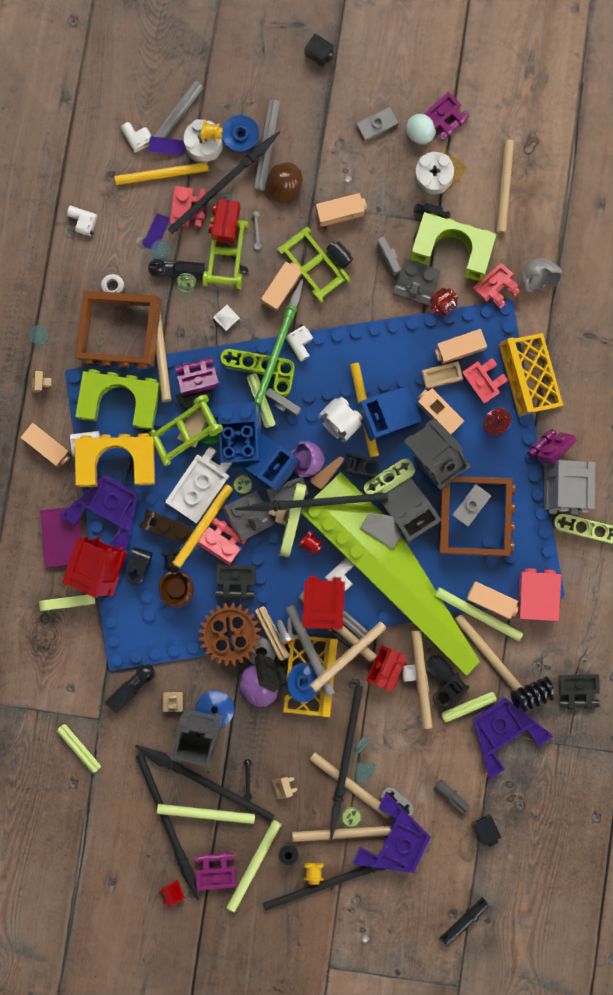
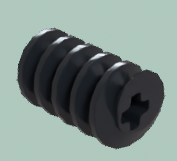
[511,677,554,712]

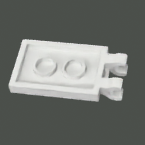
[165,447,233,524]

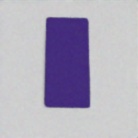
[149,136,185,156]
[143,213,170,251]

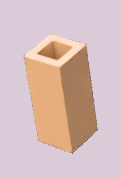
[316,193,367,227]
[261,262,302,313]
[434,329,487,365]
[417,388,464,434]
[20,423,70,468]
[466,581,519,619]

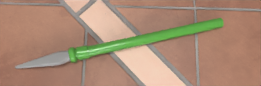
[254,277,304,406]

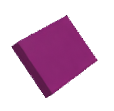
[40,508,82,568]

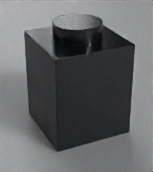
[304,33,334,67]
[472,814,502,847]

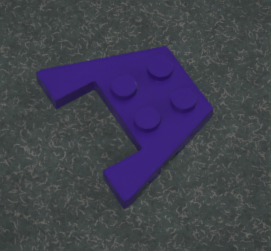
[60,475,139,552]
[472,698,553,779]
[352,793,431,873]

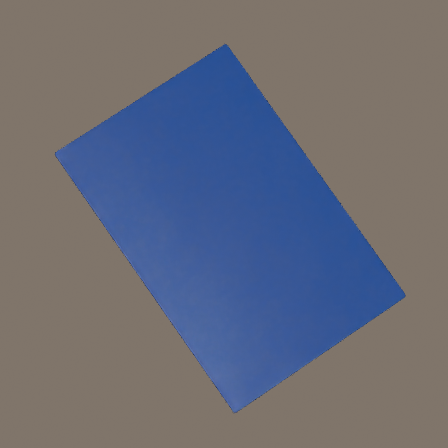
[65,300,565,671]

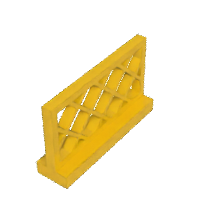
[499,333,563,416]
[283,635,338,717]

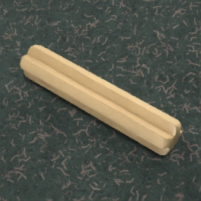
[255,606,289,661]

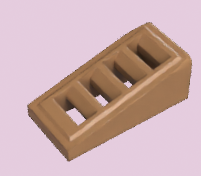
[309,456,344,491]

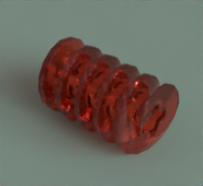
[483,408,511,437]

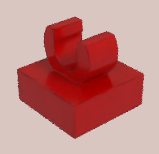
[158,880,185,907]

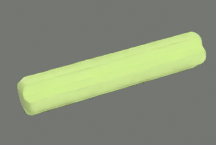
[247,373,276,428]
[441,692,497,722]
[57,724,101,773]

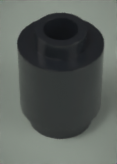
[326,241,354,269]
[426,655,454,684]
[279,843,298,865]

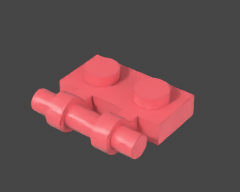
[170,186,207,228]
[197,518,247,565]

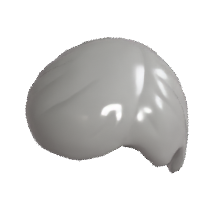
[520,258,562,292]

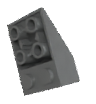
[380,477,442,543]

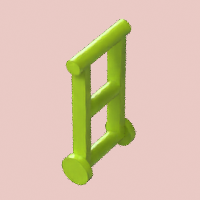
[203,217,249,289]
[277,226,351,304]
[149,395,224,466]

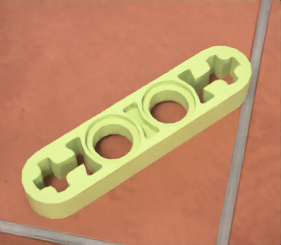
[279,483,306,558]
[553,514,613,544]

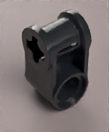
[342,453,379,479]
[125,546,153,585]
[433,672,470,707]

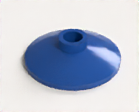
[222,115,259,152]
[287,663,319,702]
[195,690,234,728]

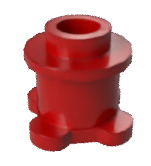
[298,531,323,556]

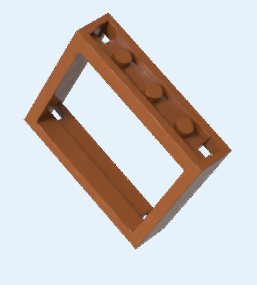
[75,291,162,369]
[439,476,515,557]

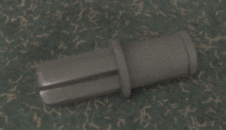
[434,779,469,814]

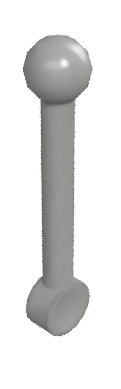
[252,211,262,250]

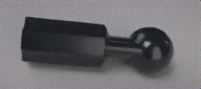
[148,259,205,280]
[105,664,155,713]

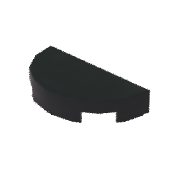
[413,203,451,219]
[175,389,213,409]

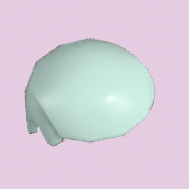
[406,114,436,144]

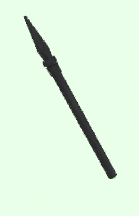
[168,131,280,235]
[235,493,388,512]
[330,685,363,841]
[135,745,274,822]
[136,753,199,900]
[263,866,386,911]

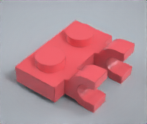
[473,263,520,309]
[462,358,508,404]

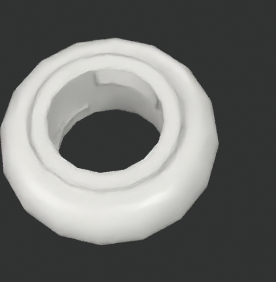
[101,274,124,293]

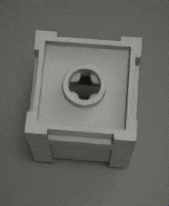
[544,460,595,515]

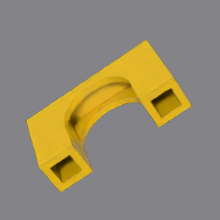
[75,434,155,487]

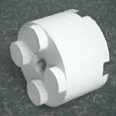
[184,119,223,163]
[416,152,454,195]
[318,397,363,442]

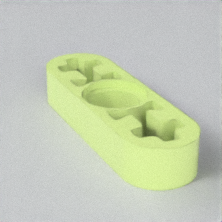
[364,459,415,494]
[39,595,96,611]

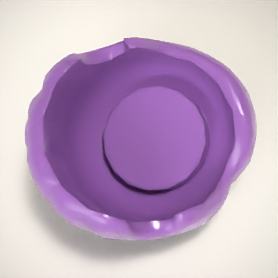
[290,441,325,477]
[240,665,279,707]

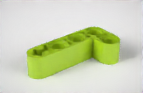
[221,349,294,397]

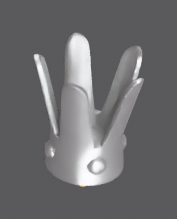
[272,617,296,648]

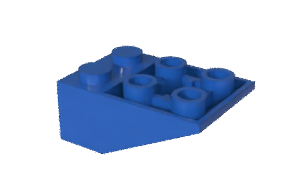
[356,386,422,441]
[218,402,262,463]
[236,433,300,493]

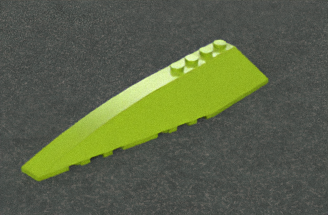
[301,473,480,676]

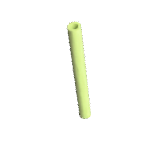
[435,587,523,641]
[157,804,255,824]
[227,820,282,912]

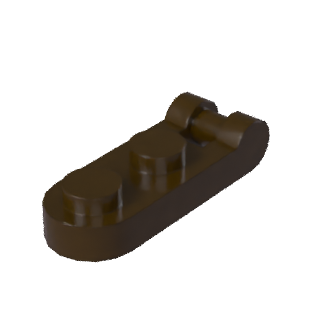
[139,509,193,544]

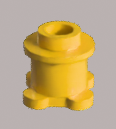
[201,119,223,143]
[304,863,324,885]

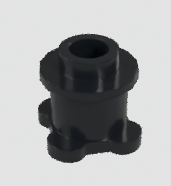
[161,550,183,572]

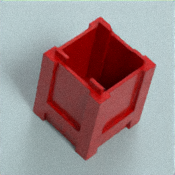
[62,536,128,597]
[302,576,345,630]

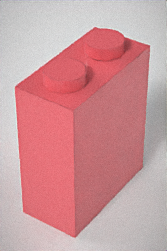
[517,569,561,621]

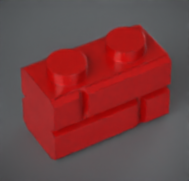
[209,198,241,243]
[366,645,407,692]

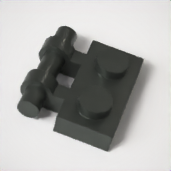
[216,565,256,601]
[254,653,289,696]
[559,674,600,710]

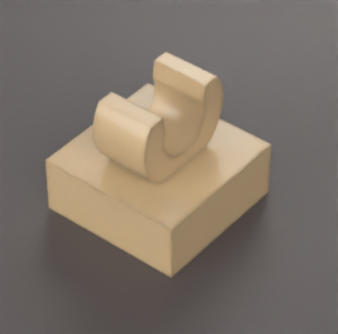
[31,371,51,393]
[269,509,290,526]
[163,692,183,712]
[272,777,297,799]

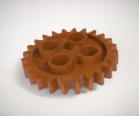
[199,603,262,666]

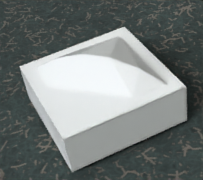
[213,305,240,332]

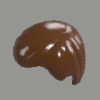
[265,162,303,203]
[159,571,196,608]

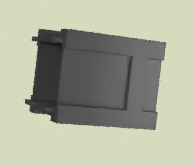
[404,418,471,490]
[171,707,223,769]

